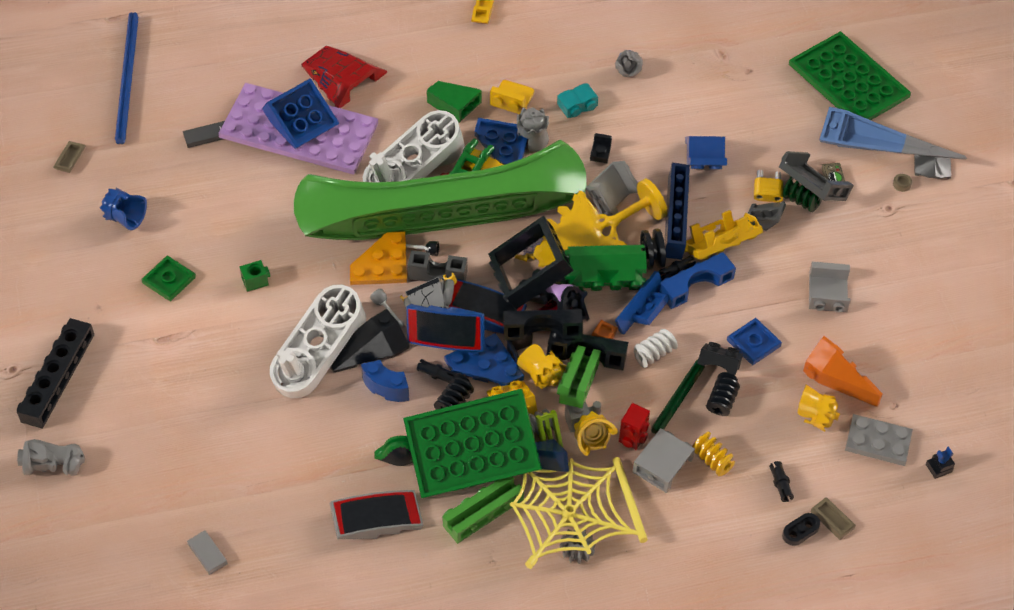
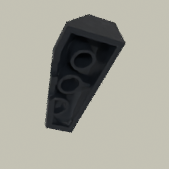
[330,309,410,373]

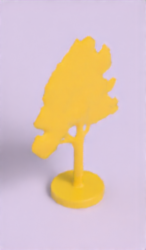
[533,178,668,268]

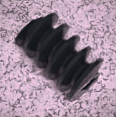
[706,372,740,416]
[434,373,474,410]

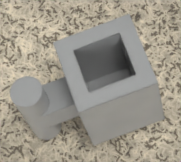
[565,401,601,432]

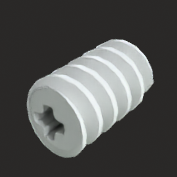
[634,329,678,368]

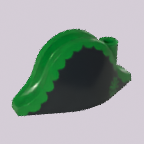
[374,435,413,466]

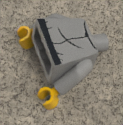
[400,273,457,311]

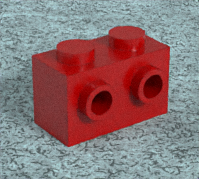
[619,403,650,450]

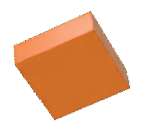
[591,320,618,339]

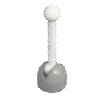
[370,289,404,328]

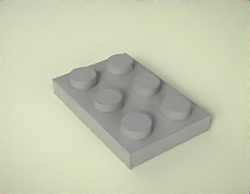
[845,414,913,466]

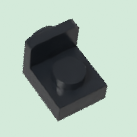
[590,133,612,163]

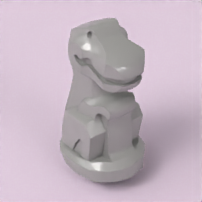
[17,439,85,476]

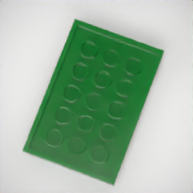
[789,31,911,120]
[403,389,542,498]

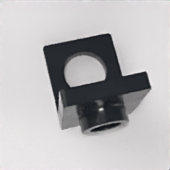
[507,333,533,367]

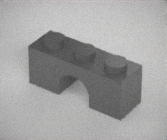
[408,250,468,282]

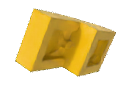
[471,0,494,24]

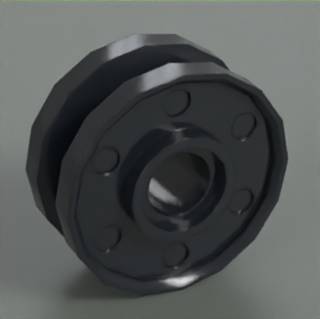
[640,228,666,270]

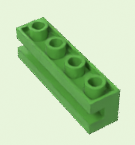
[557,345,601,408]
[442,477,524,544]

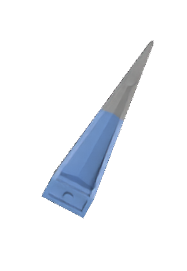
[819,107,967,160]

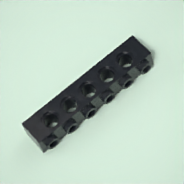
[17,318,94,429]

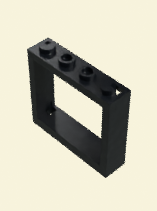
[488,216,574,309]

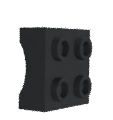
[697,342,743,375]

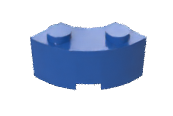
[361,360,409,402]

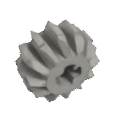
[560,529,596,564]

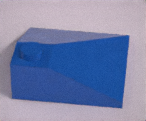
[262,78,339,149]

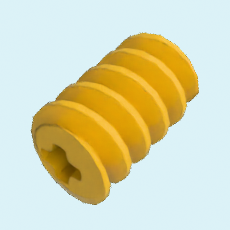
[692,432,735,477]

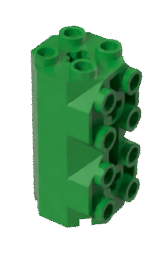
[564,245,647,291]

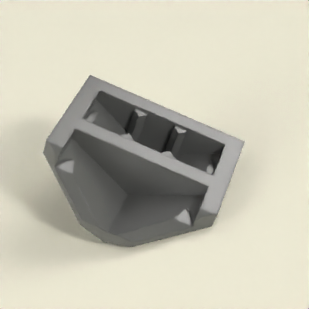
[914,155,952,179]
[748,202,786,231]

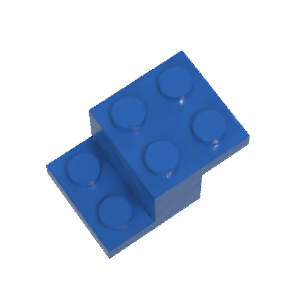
[685,136,727,169]

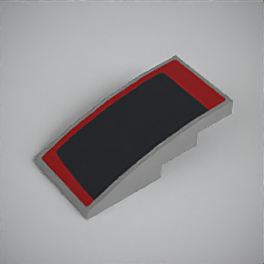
[330,490,423,539]

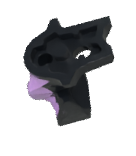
[519,265,590,321]

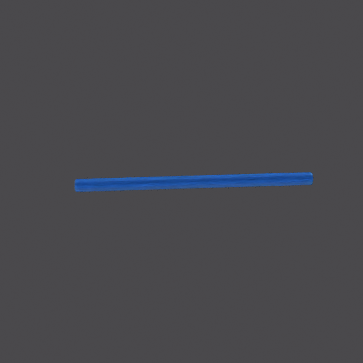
[115,12,139,144]

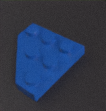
[475,118,528,165]
[444,333,524,386]

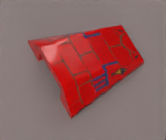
[301,46,387,108]

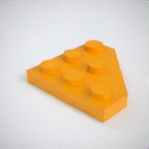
[350,232,407,285]

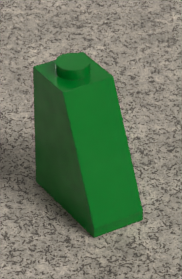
[426,81,482,123]

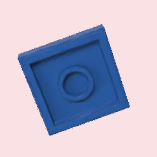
[727,318,782,366]

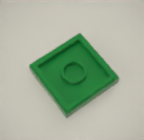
[141,255,196,301]

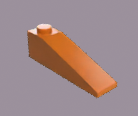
[803,336,883,407]

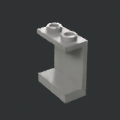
[586,161,638,216]
[809,261,850,312]
[633,428,695,493]

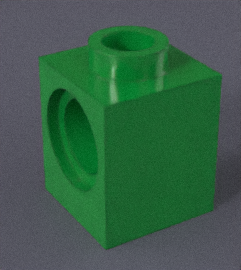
[239,260,270,292]

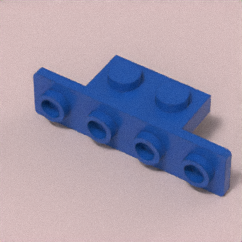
[615,271,669,334]

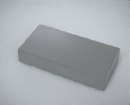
[187,530,228,575]

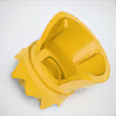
[517,344,567,390]
[798,384,840,432]
[574,411,618,456]

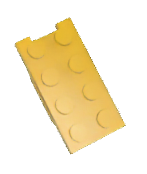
[684,210,763,260]

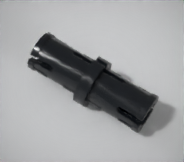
[659,256,696,280]
[417,359,456,383]
[769,461,794,502]

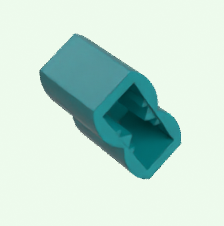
[557,83,598,118]

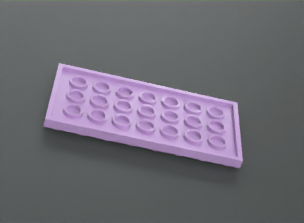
[219,83,378,175]

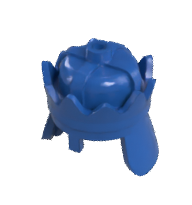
[100,187,147,231]

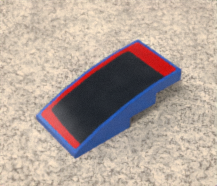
[449,279,527,334]
[406,304,485,352]

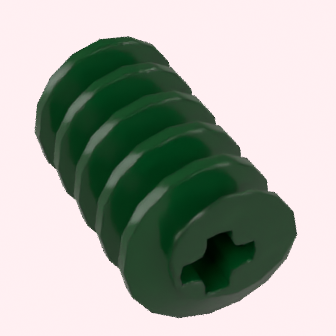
[783,177,822,212]

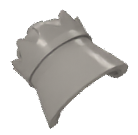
[517,107,549,152]

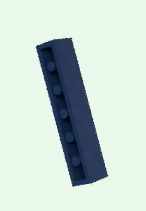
[664,162,690,260]

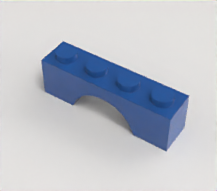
[659,252,736,309]

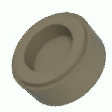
[893,174,912,192]

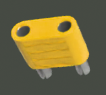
[754,170,783,203]

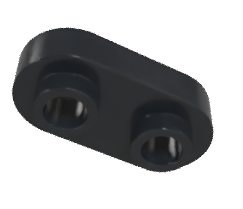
[782,513,820,546]

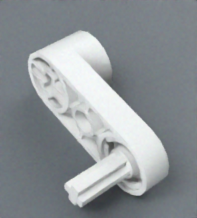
[362,110,465,182]
[270,285,366,399]

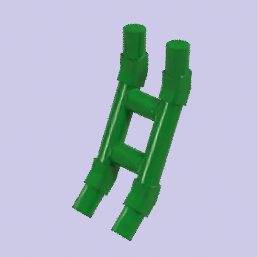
[449,138,494,174]

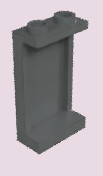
[779,151,854,201]

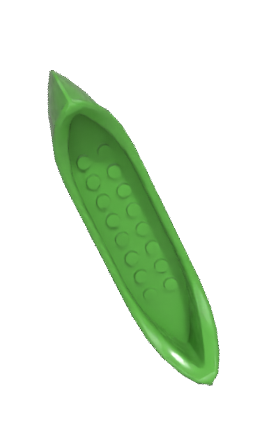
[294,140,587,240]

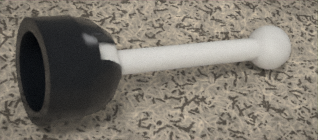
[406,241,440,256]

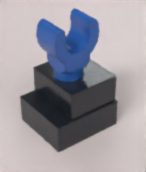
[926,446,955,479]

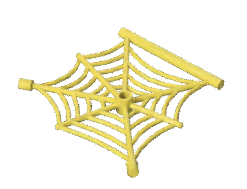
[510,457,648,569]

